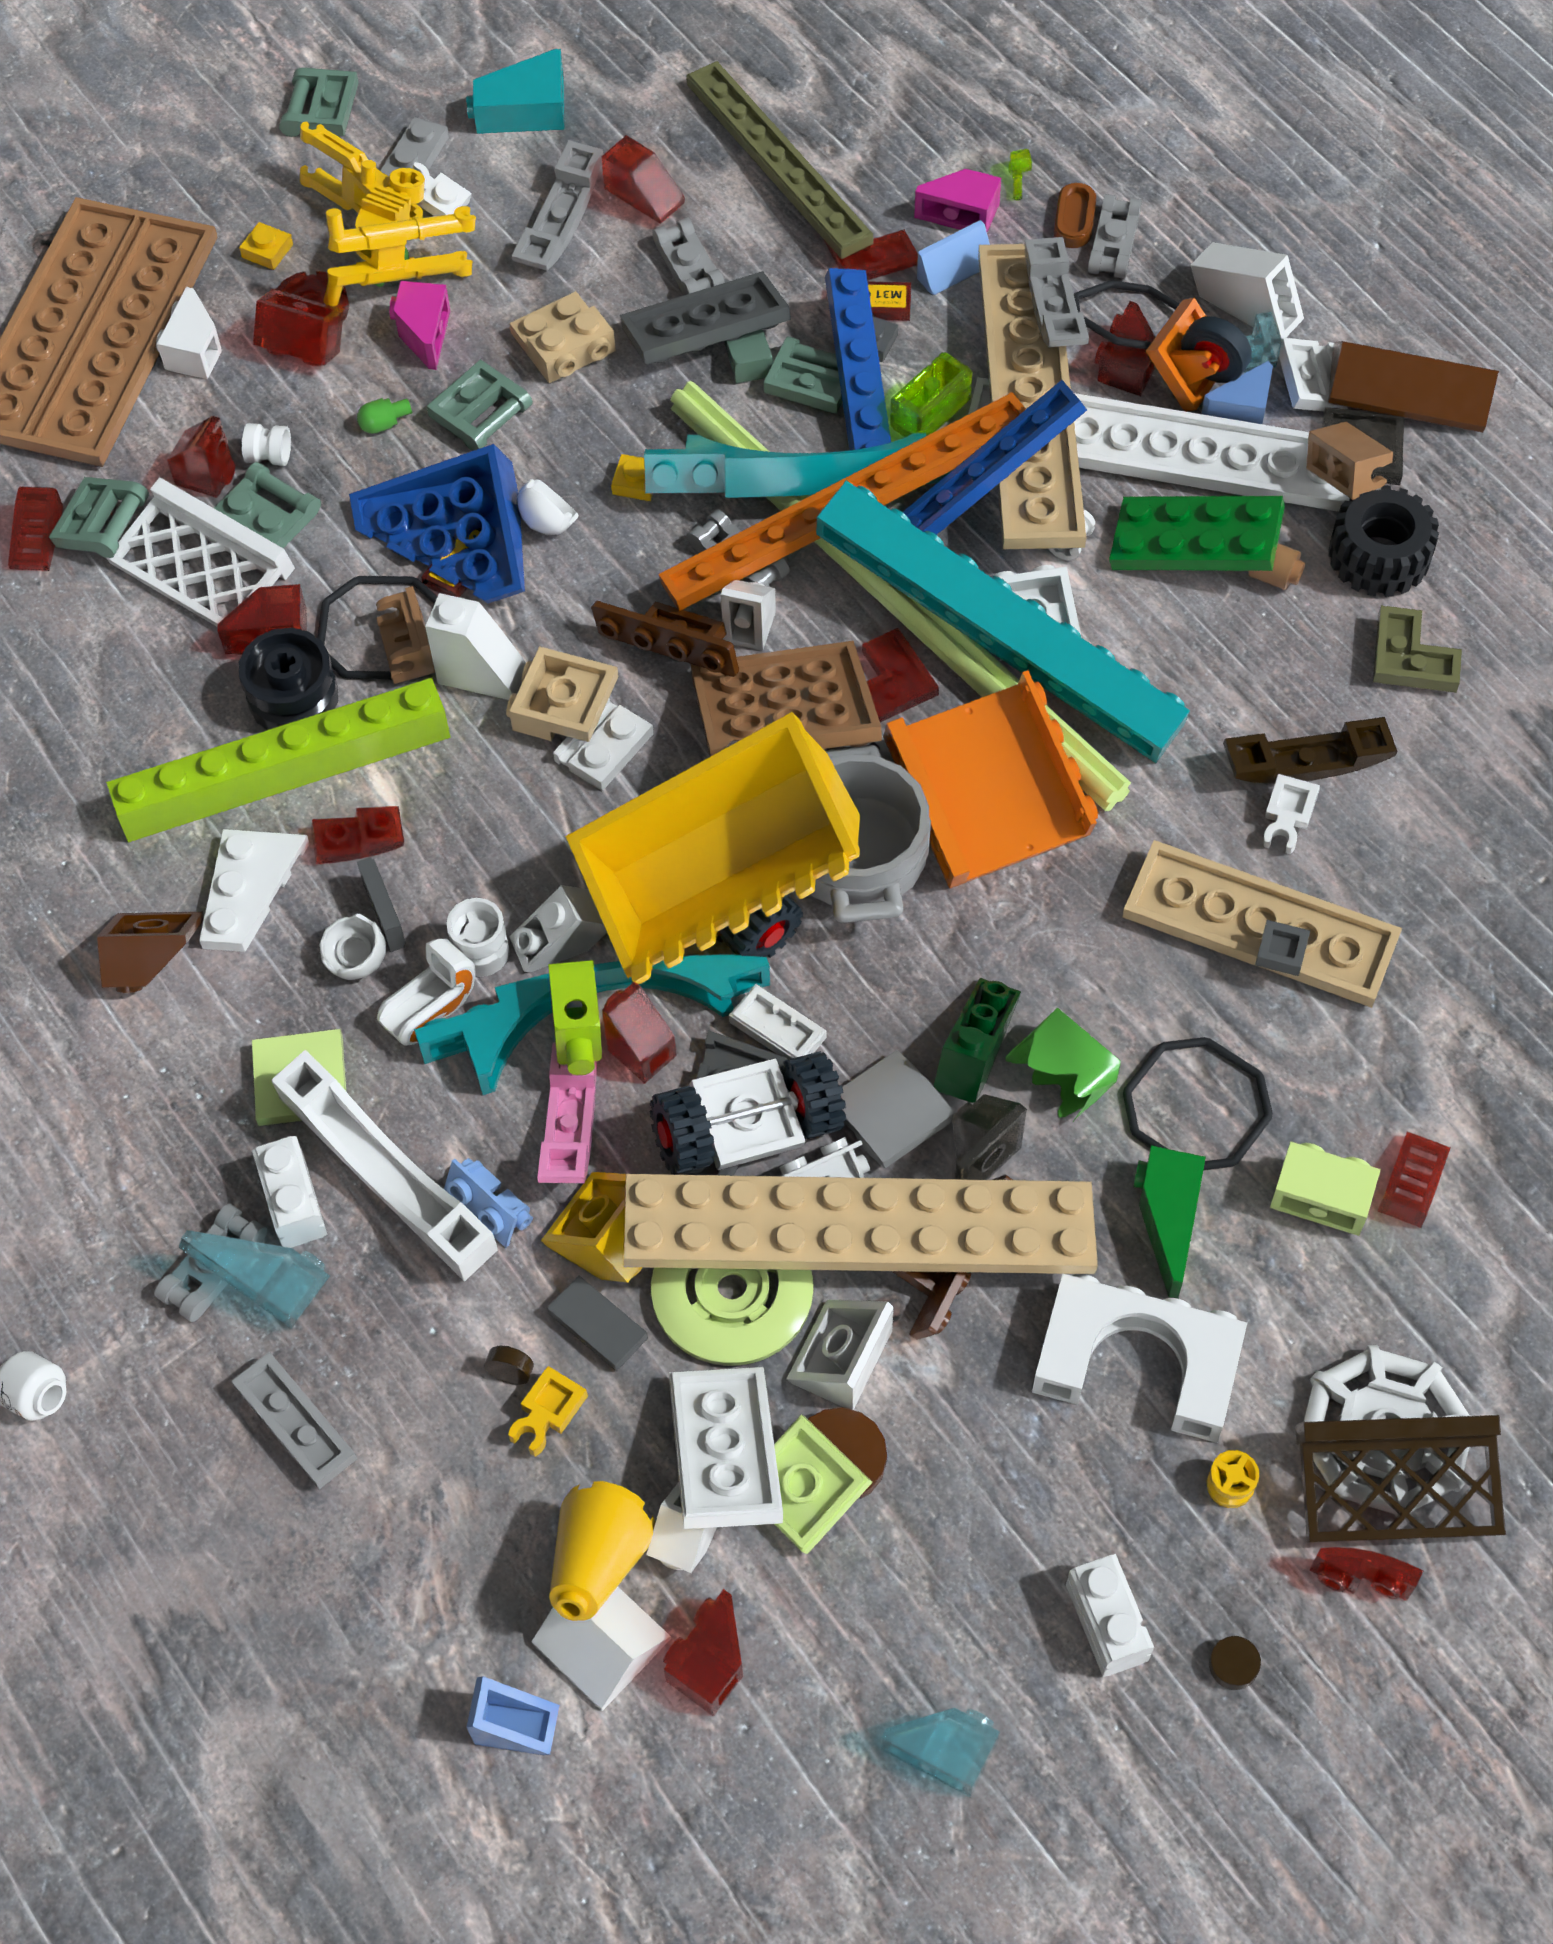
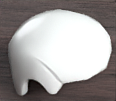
[517,479,579,535]
[319,913,386,980]

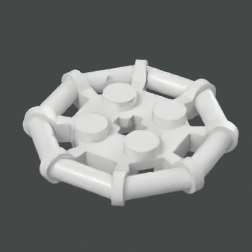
[1299,1345,1470,1517]

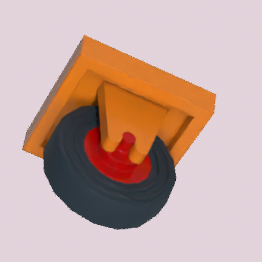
[1146,297,1252,412]

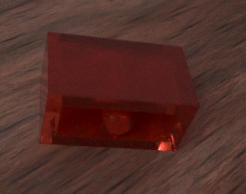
[253,289,344,366]

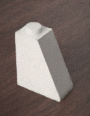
[1190,242,1304,341]
[425,593,526,700]

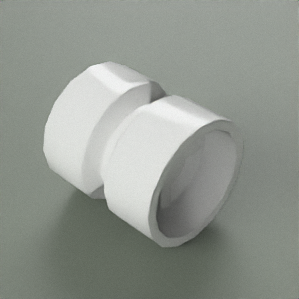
[446,898,510,977]

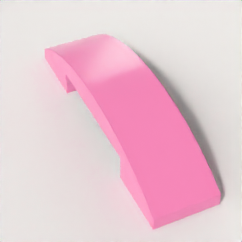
[537,1042,597,1183]

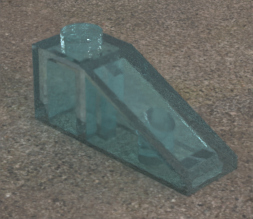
[178,1230,330,1329]

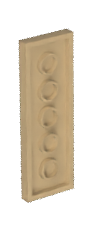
[1122,840,1402,1008]

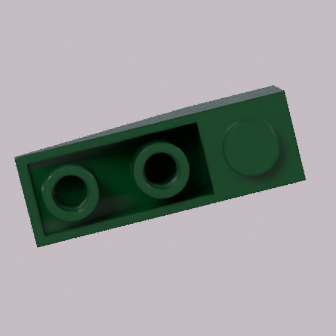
[933,978,1021,1104]

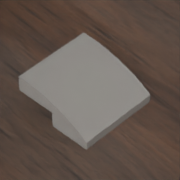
[841,1050,956,1168]

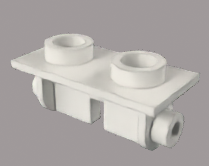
[779,1137,870,1178]

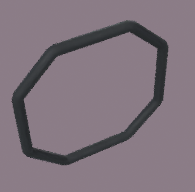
[1074,280,1180,349]
[317,576,438,680]
[1123,1037,1273,1170]

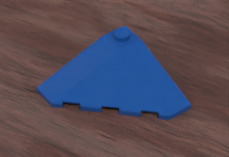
[349,444,525,604]

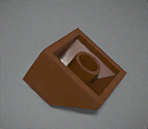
[97,911,204,993]

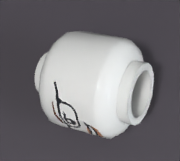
[0,1351,66,1421]

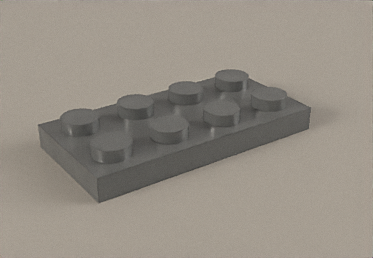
[620,271,791,365]

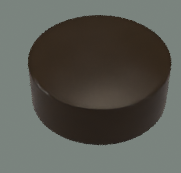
[484,1345,534,1385]
[1209,1636,1261,1690]

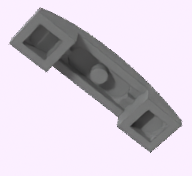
[511,140,604,271]
[1024,237,1089,347]

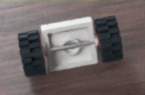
[650,1051,846,1175]

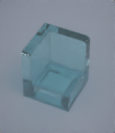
[1243,312,1282,373]

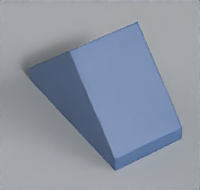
[1201,361,1273,424]
[466,1676,560,1755]

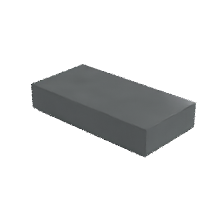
[357,857,406,952]
[547,1275,648,1372]

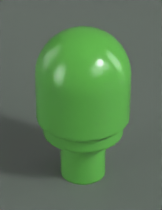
[357,398,412,434]

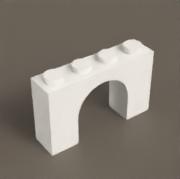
[1032,1274,1247,1443]

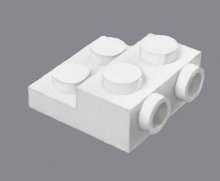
[991,565,1082,661]

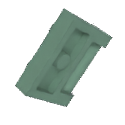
[279,68,359,137]
[764,336,842,414]
[427,359,533,451]
[214,462,321,548]
[49,477,149,558]

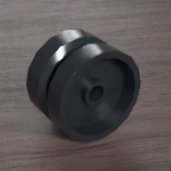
[238,627,339,730]

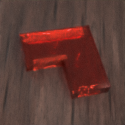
[824,229,918,281]
[862,628,939,723]

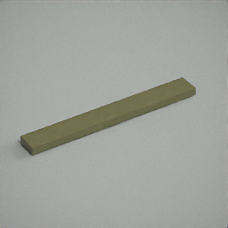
[686,61,873,259]

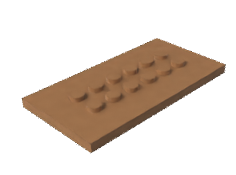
[0,197,218,467]

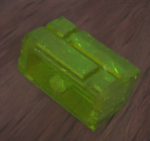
[890,352,973,437]

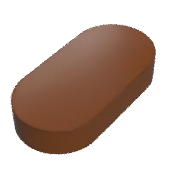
[1054,183,1096,248]

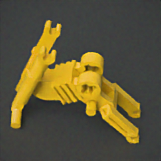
[300,122,476,307]

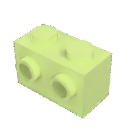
[1270,1141,1381,1236]

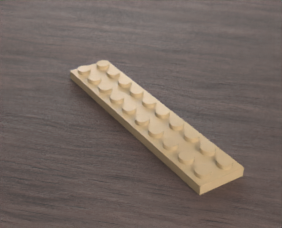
[978,244,1086,549]
[624,1174,1098,1274]

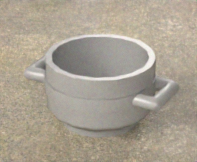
[810,745,931,923]

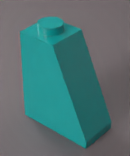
[466,49,565,134]

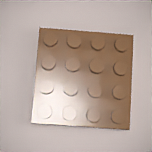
[690,641,882,756]

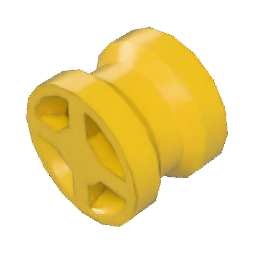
[1206,1450,1259,1508]

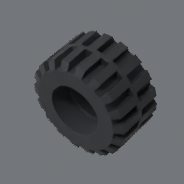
[1328,485,1439,597]

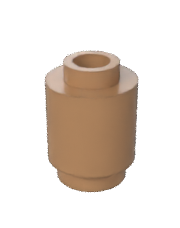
[1248,543,1306,590]

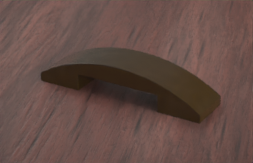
[1223,717,1398,784]

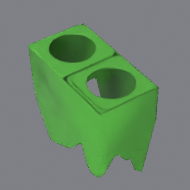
[1005,1008,1121,1122]

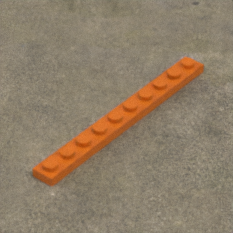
[658,392,1026,611]

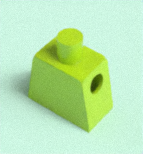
[548,960,602,1075]

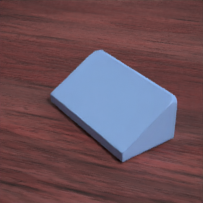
[917,220,990,295]

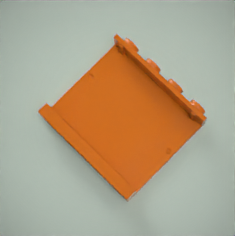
[883,670,1098,889]

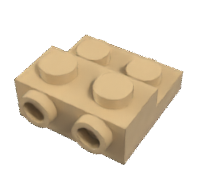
[510,291,616,383]
[506,646,618,742]

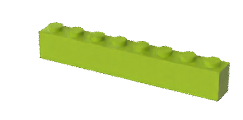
[106,678,451,843]

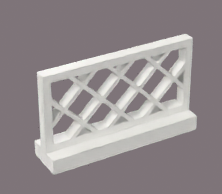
[106,477,295,637]

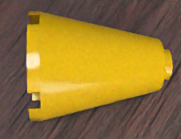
[549,1481,656,1621]

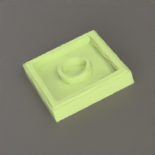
[252,1029,346,1126]
[774,1415,872,1554]

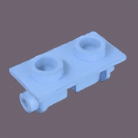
[444,1158,533,1248]

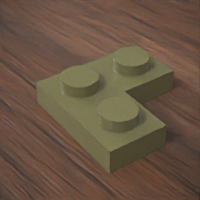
[1373,605,1462,693]

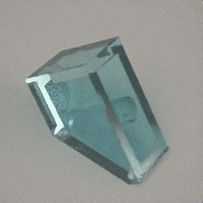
[881,1708,1000,1798]

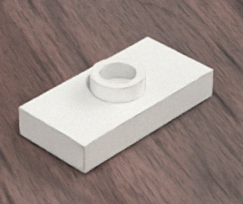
[729,984,827,1059]

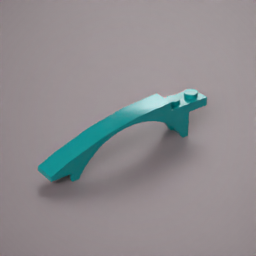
[644,433,951,498]
[414,955,770,1095]

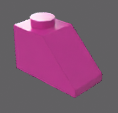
[914,169,1001,232]
[389,281,450,370]

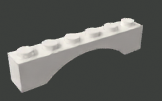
[271,1050,498,1282]

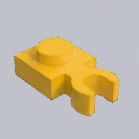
[508,1366,588,1457]

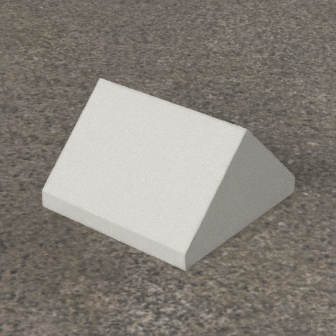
[787,1300,893,1410]
[532,1587,671,1711]

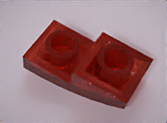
[311,806,404,864]
[1309,1547,1424,1601]

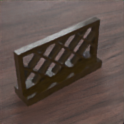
[1295,1415,1506,1543]

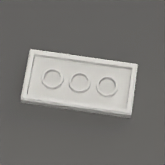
[669,1367,783,1529]

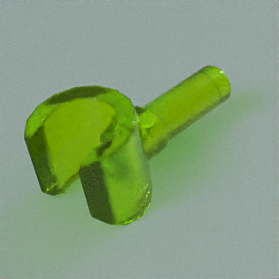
[1008,149,1032,200]

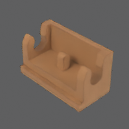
[1306,422,1393,500]
[376,586,435,684]

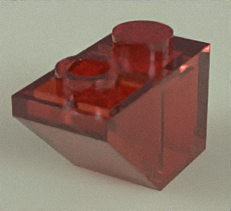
[601,135,685,224]
[1094,301,1156,397]
[167,416,235,498]
[217,584,307,655]
[602,982,677,1084]
[663,1589,743,1717]

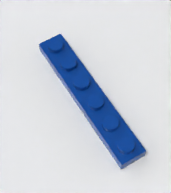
[825,268,891,450]
[903,380,1087,535]

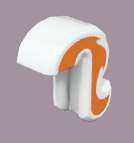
[377,939,476,1046]

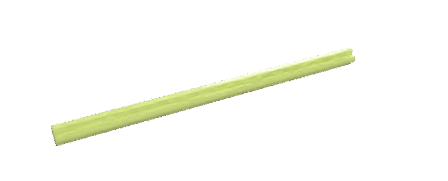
[670,381,1131,811]

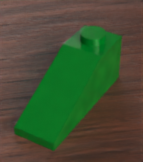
[1133,1146,1206,1299]

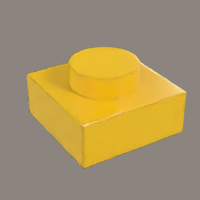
[239,222,293,270]
[611,454,653,502]

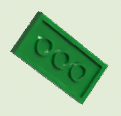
[1109,496,1285,571]

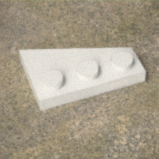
[199,829,310,952]

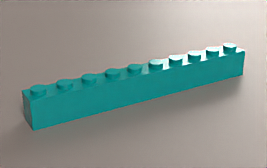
[816,480,1190,763]

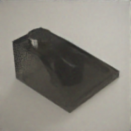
[951,1094,1027,1180]

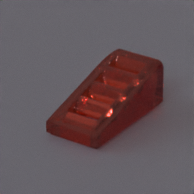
[8,487,64,571]
[1378,1131,1451,1228]

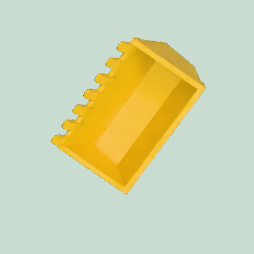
[565,712,860,986]

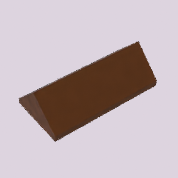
[1328,341,1499,433]

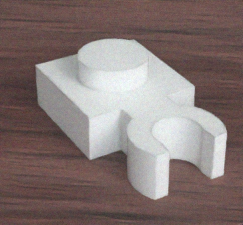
[412,162,472,216]
[1263,774,1320,854]

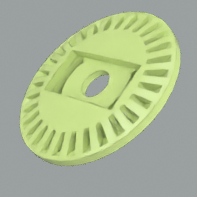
[651,1268,813,1366]

